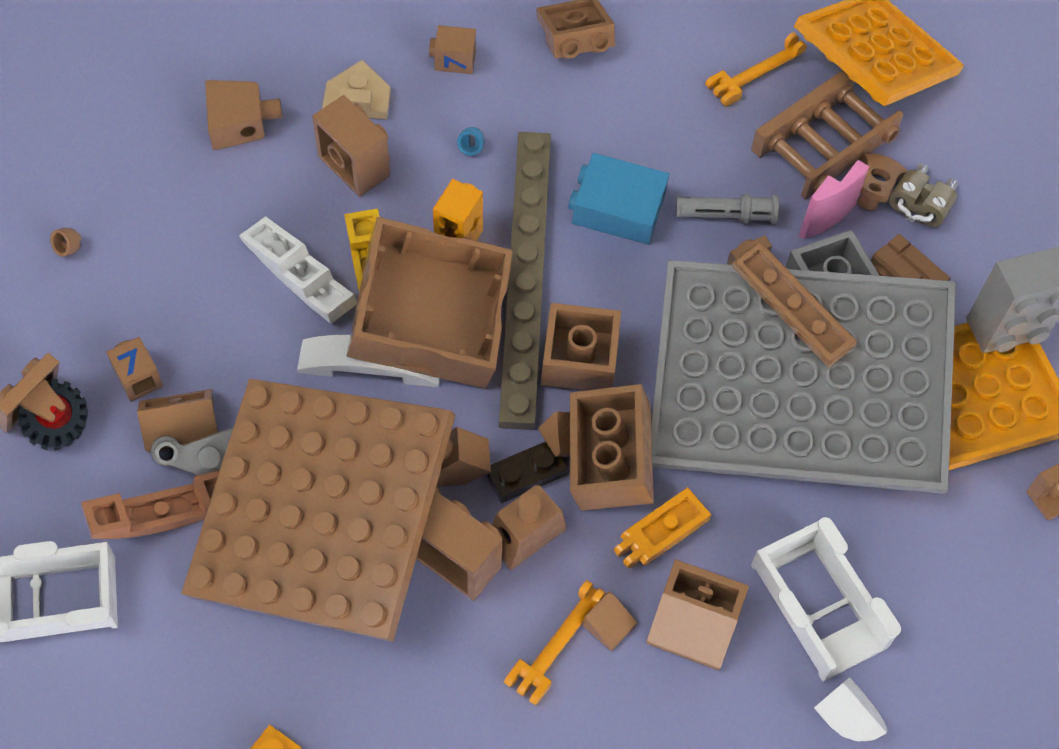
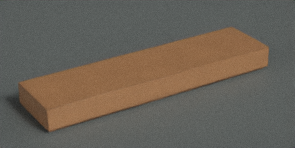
[732,241,857,368]

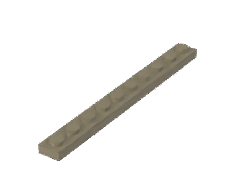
[499,132,551,430]

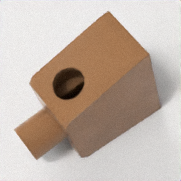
[205,80,283,150]
[493,485,567,570]

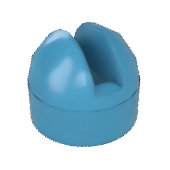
[457,127,485,156]

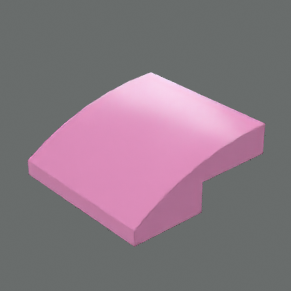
[799,160,870,239]

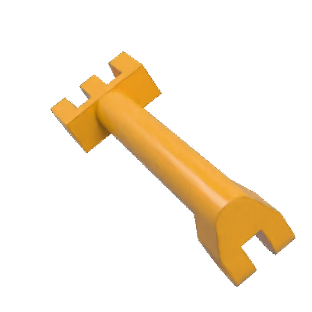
[705,32,807,107]
[504,580,606,706]

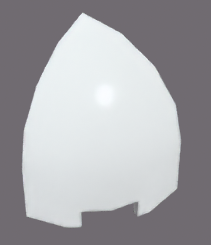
[814,677,887,742]

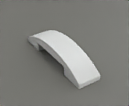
[297,335,440,388]

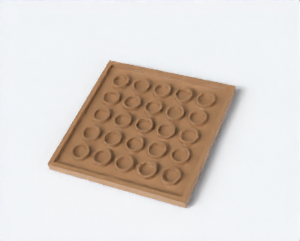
[181,379,455,642]

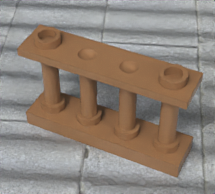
[751,70,904,200]

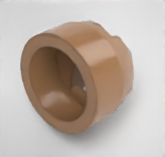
[50,228,81,257]

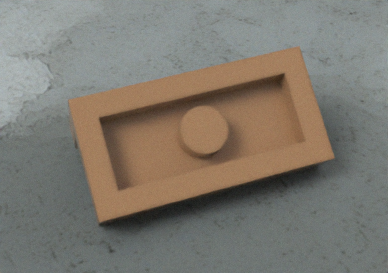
[137,389,218,452]

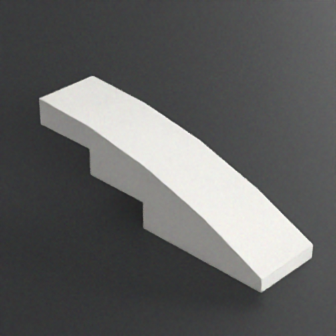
[239,216,357,324]

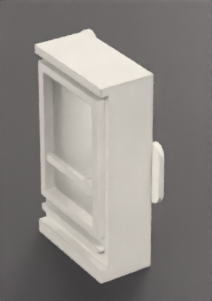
[751,517,901,682]
[0,541,118,643]

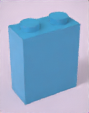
[568,153,670,245]

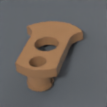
[857,153,907,211]

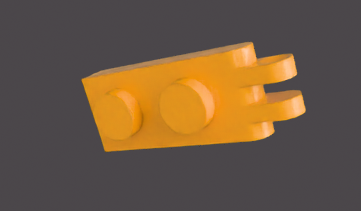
[613,487,711,568]

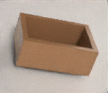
[416,486,503,601]

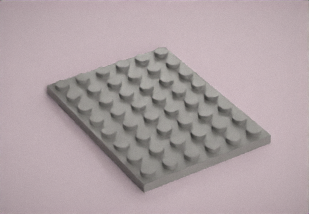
[651,260,956,494]

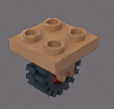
[0,353,88,450]

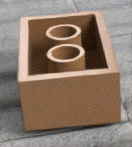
[570,384,654,511]

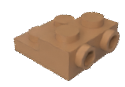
[536,0,615,58]

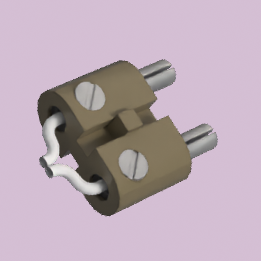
[889,164,958,227]

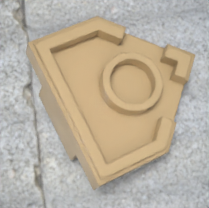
[322,60,391,119]

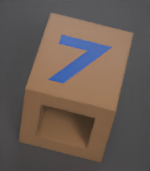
[429,25,476,74]
[106,336,163,402]

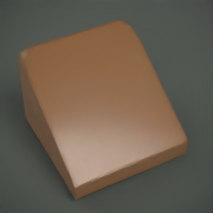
[538,411,570,457]
[583,591,637,652]

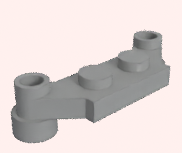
[151,426,234,476]

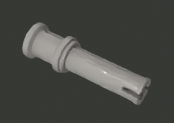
[676,193,779,225]

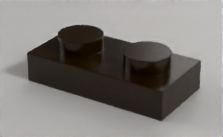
[486,441,568,503]

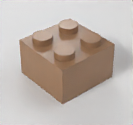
[312,95,390,197]
[541,303,621,390]

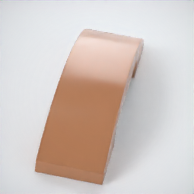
[81,470,220,539]

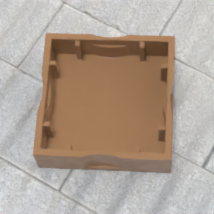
[346,216,513,389]

